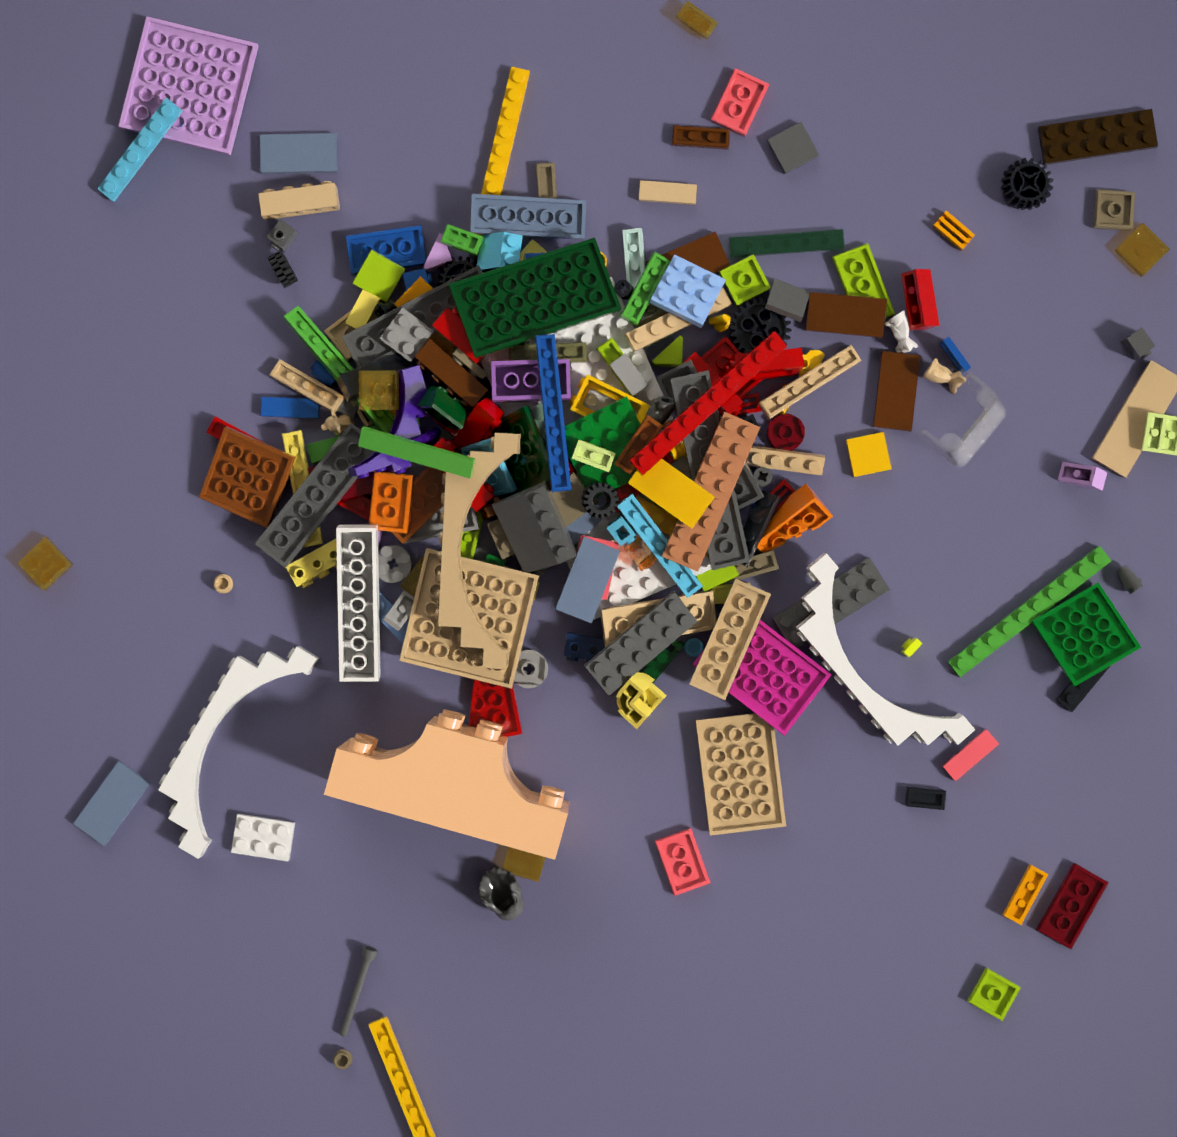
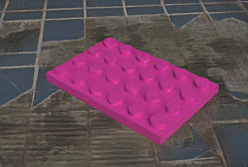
[692,620,832,736]

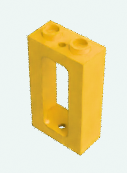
[569,374,650,424]

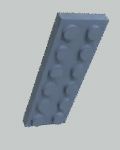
[470,194,586,240]

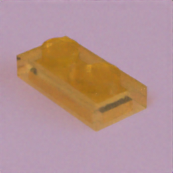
[676,0,718,40]

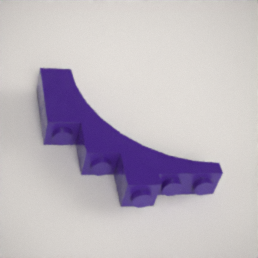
[348,365,427,479]

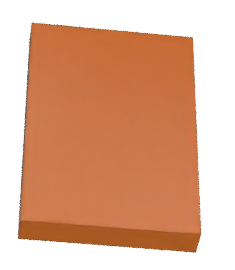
[369,471,414,533]

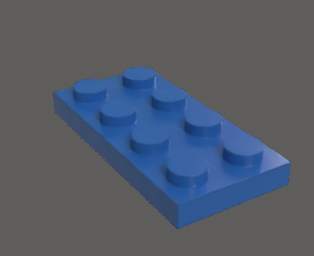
[346,225,427,275]

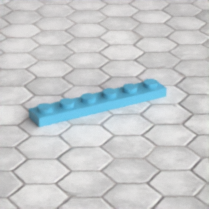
[98,98,183,202]
[617,494,703,598]

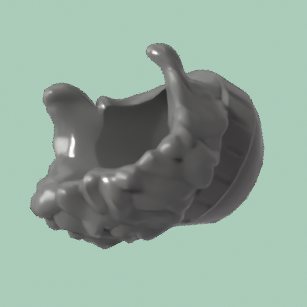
[478,867,524,921]

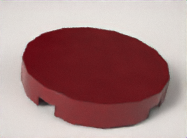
[766,413,805,451]

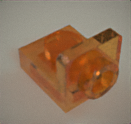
[624,537,656,571]

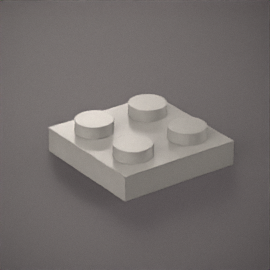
[379,307,434,362]

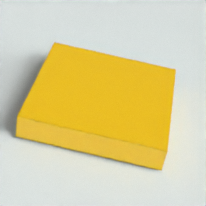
[845,432,892,477]

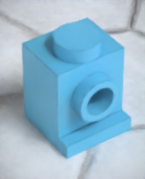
[606,514,637,546]

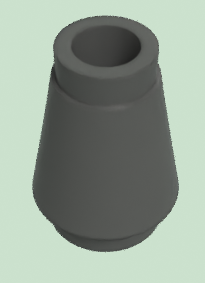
[1116,565,1143,594]

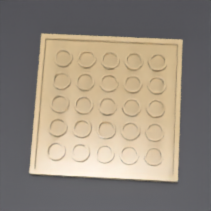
[399,548,539,688]

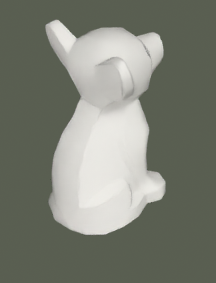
[884,311,918,353]

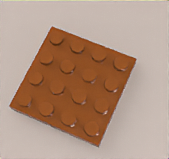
[199,426,296,528]

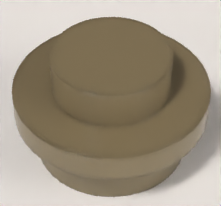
[333,1049,353,1069]

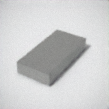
[609,354,648,397]

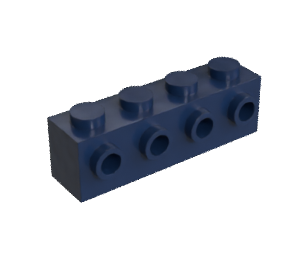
[564,632,605,663]

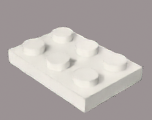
[231,814,295,861]

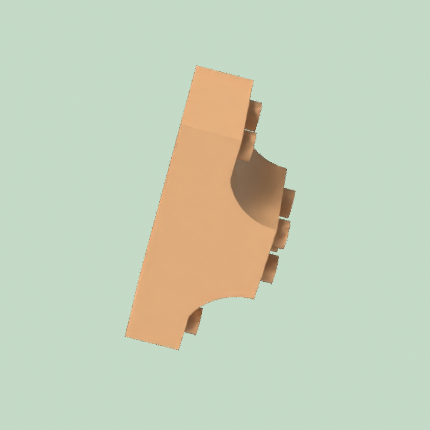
[324,709,570,860]

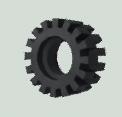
[267,250,298,288]
[581,482,619,518]

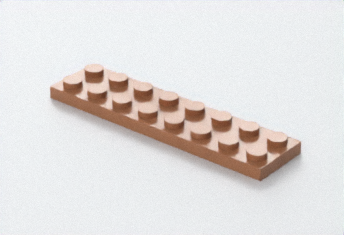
[662,412,760,572]

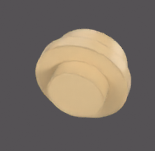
[214,574,233,593]

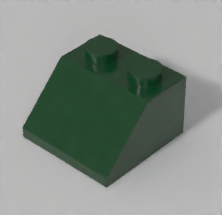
[417,386,466,430]

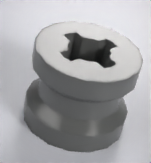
[753,467,772,487]

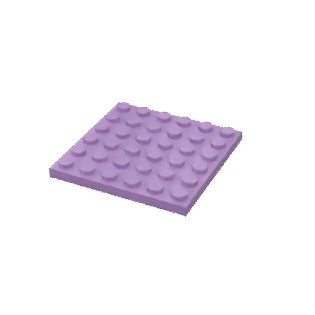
[118,16,259,156]

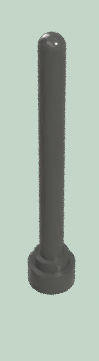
[340,946,378,1037]

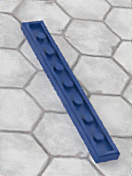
[535,334,571,492]

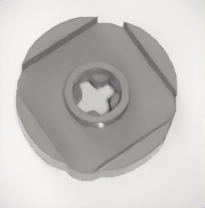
[378,545,412,583]
[514,650,548,688]

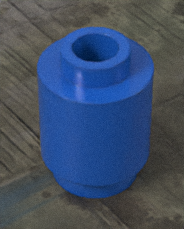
[310,360,336,387]

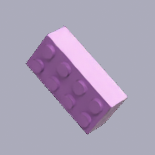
[491,359,571,403]

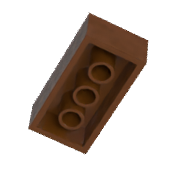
[415,339,490,411]

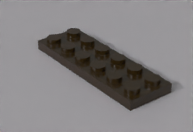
[1038,109,1158,165]

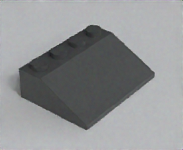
[492,481,577,573]

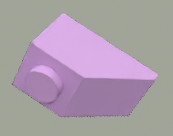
[1058,462,1107,491]

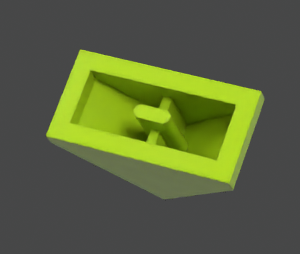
[651,335,683,367]

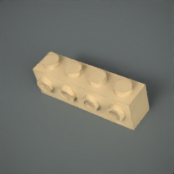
[258,181,340,220]

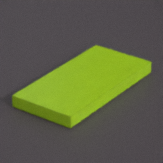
[832,243,895,318]

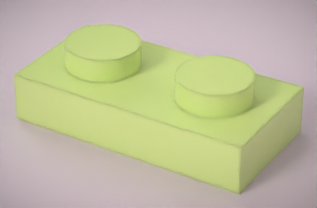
[572,439,616,472]

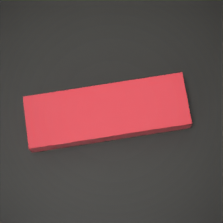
[942,729,999,781]

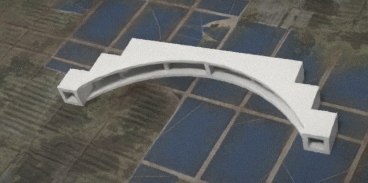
[796,553,975,746]
[158,646,319,859]

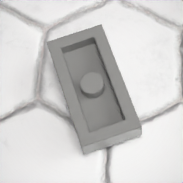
[383,590,414,631]

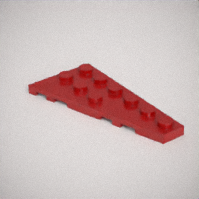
[468,679,523,737]

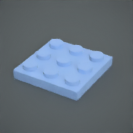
[650,254,726,328]

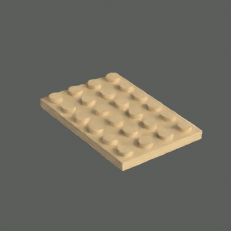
[695,713,786,835]

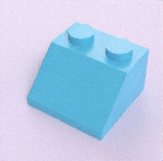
[477,232,523,273]

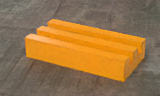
[933,211,975,251]

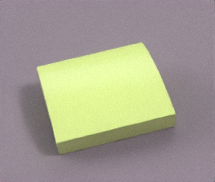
[1141,412,1177,456]

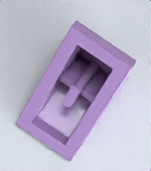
[423,233,453,273]

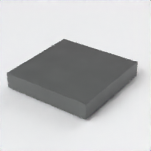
[767,122,819,174]
[765,278,810,322]

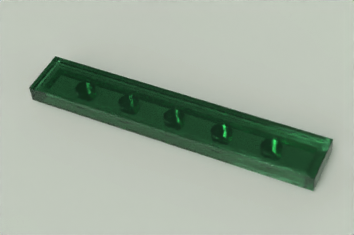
[729,229,845,258]

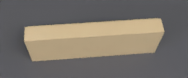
[639,180,697,205]

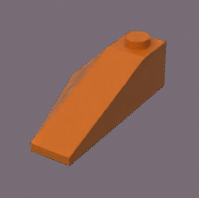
[757,484,833,553]

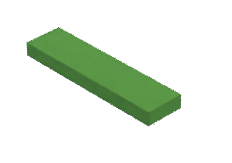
[619,252,671,326]

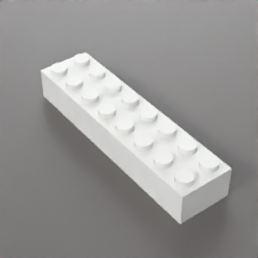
[336,525,380,682]

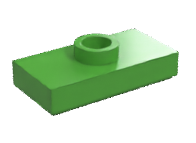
[440,224,484,256]

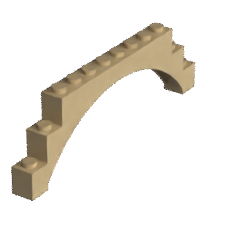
[435,433,521,669]

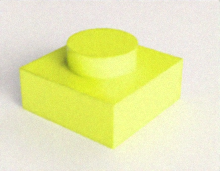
[901,638,922,657]

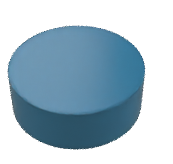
[684,638,704,657]

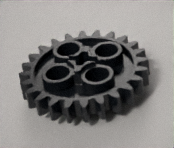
[729,298,792,353]

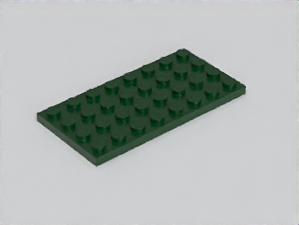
[448,237,621,358]

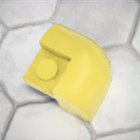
[616,672,667,729]

